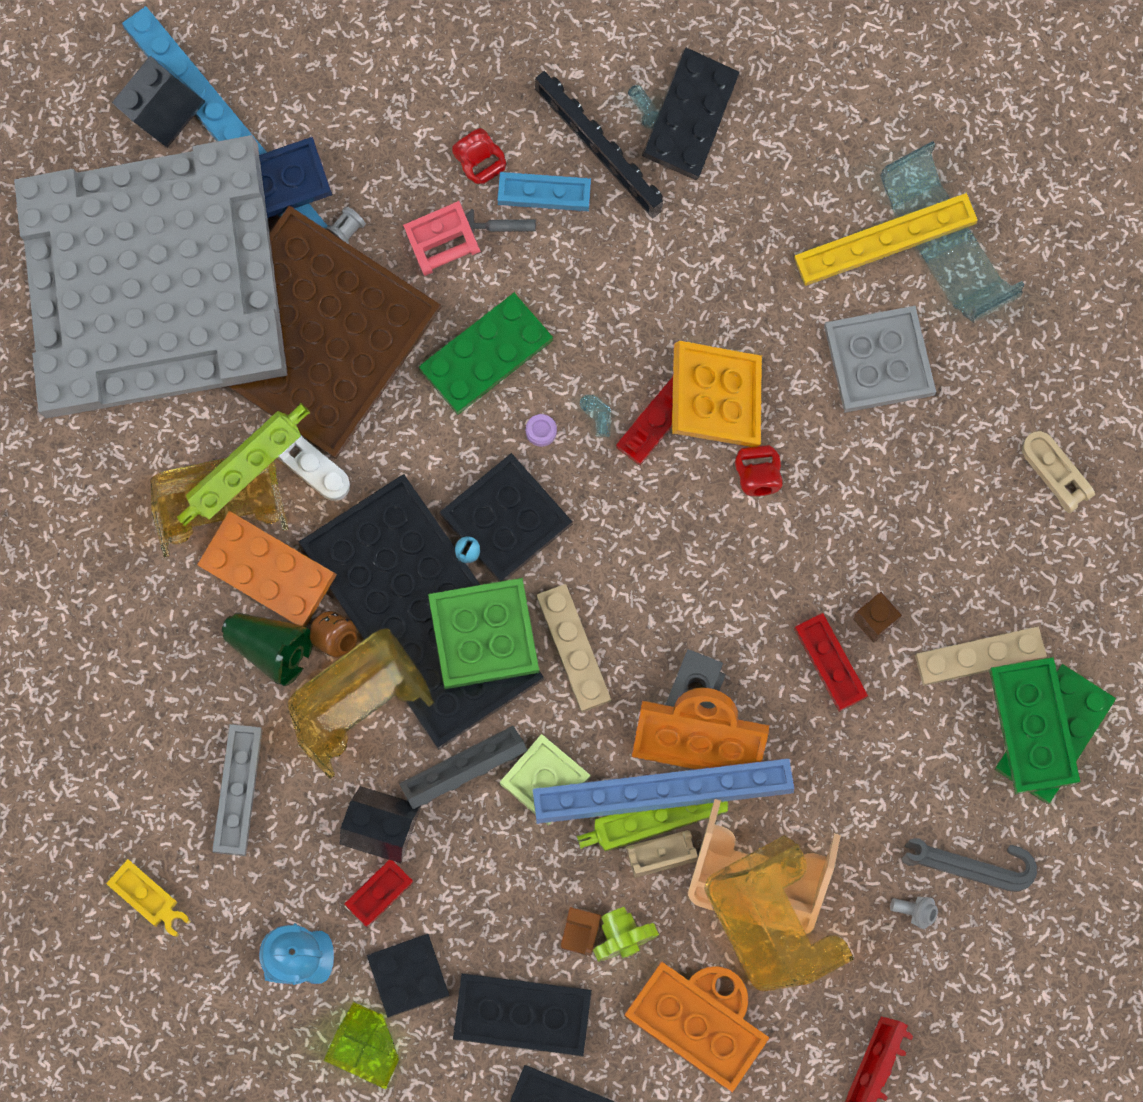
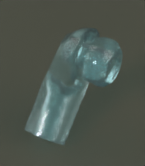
[628,85,659,129]
[579,394,611,437]

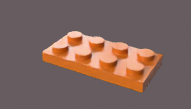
[197,511,337,627]

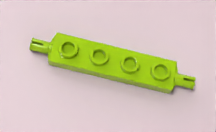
[177,403,310,526]
[576,801,728,852]

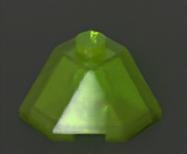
[323,1002,399,1090]

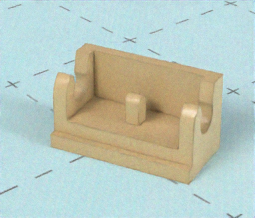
[626,830,698,878]

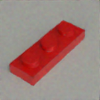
[794,613,868,712]

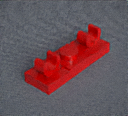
[616,376,673,466]
[845,1016,913,1102]

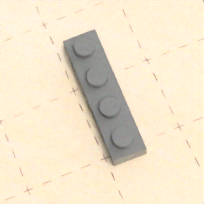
[212,724,263,856]

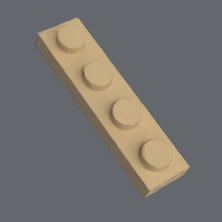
[536,584,611,713]
[915,626,1047,686]

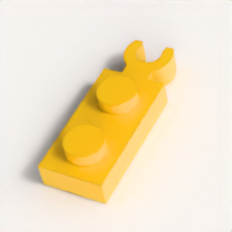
[106,859,191,937]

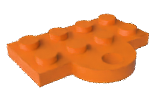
[632,688,770,770]
[624,962,769,1093]

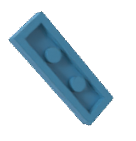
[498,172,591,211]

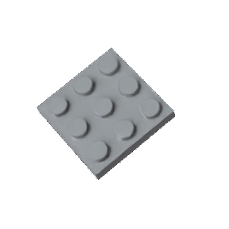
[824,306,936,413]

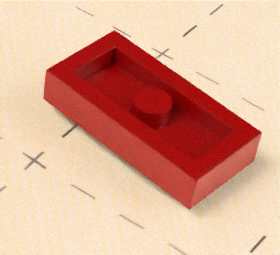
[344,860,414,928]

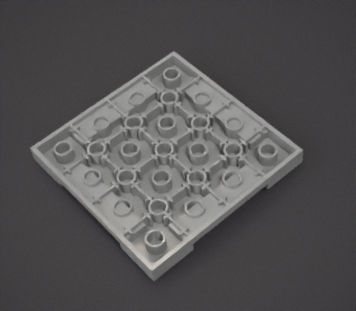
[14,135,287,418]

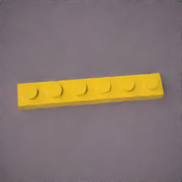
[794,193,978,286]

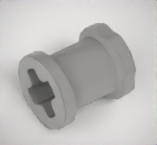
[326,207,366,244]

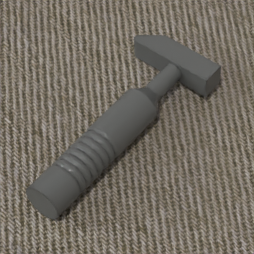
[466,209,536,234]

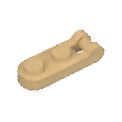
[1022,431,1095,514]

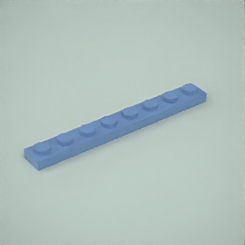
[533,759,794,824]

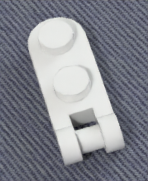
[277,436,350,501]

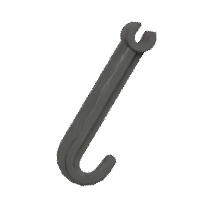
[901,838,1037,892]

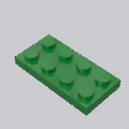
[419,292,553,415]
[989,657,1081,795]
[994,664,1117,804]

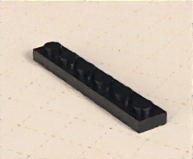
[535,71,663,219]

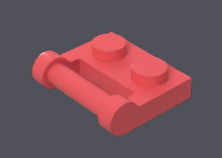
[403,201,481,276]

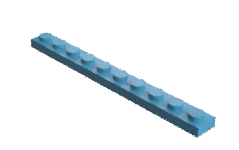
[122,6,327,229]

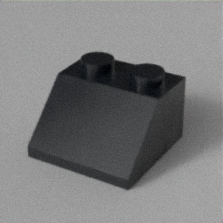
[112,56,206,148]
[339,786,421,863]

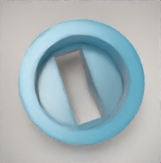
[455,536,480,563]

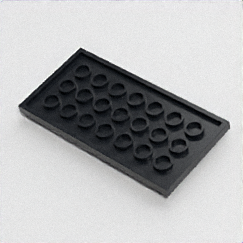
[298,474,544,750]

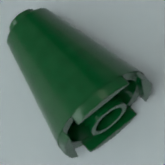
[222,612,313,686]

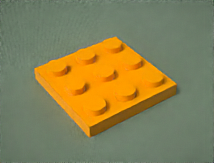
[672,341,762,447]

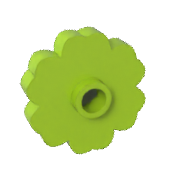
[593,907,659,962]

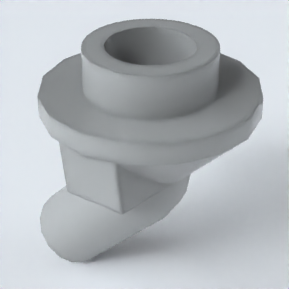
[890,897,938,929]

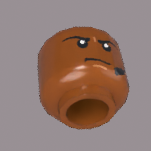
[310,611,357,658]

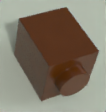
[853,592,902,643]

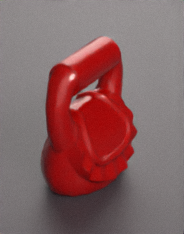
[452,128,507,185]
[735,445,783,497]

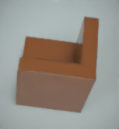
[561,907,602,956]

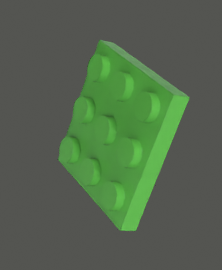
[428,578,539,689]

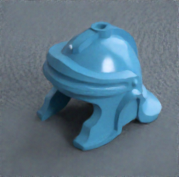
[259,923,334,985]

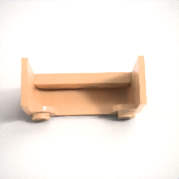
[688,799,841,935]

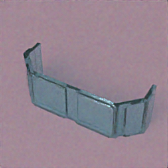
[880,141,1025,323]

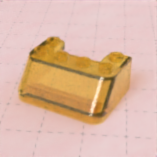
[704,835,854,992]

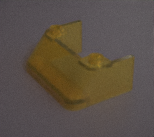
[150,457,289,558]
[287,629,434,779]

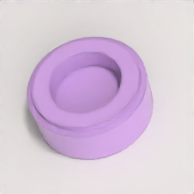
[526,414,557,447]

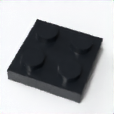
[367,934,450,1018]

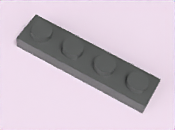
[399,726,528,809]

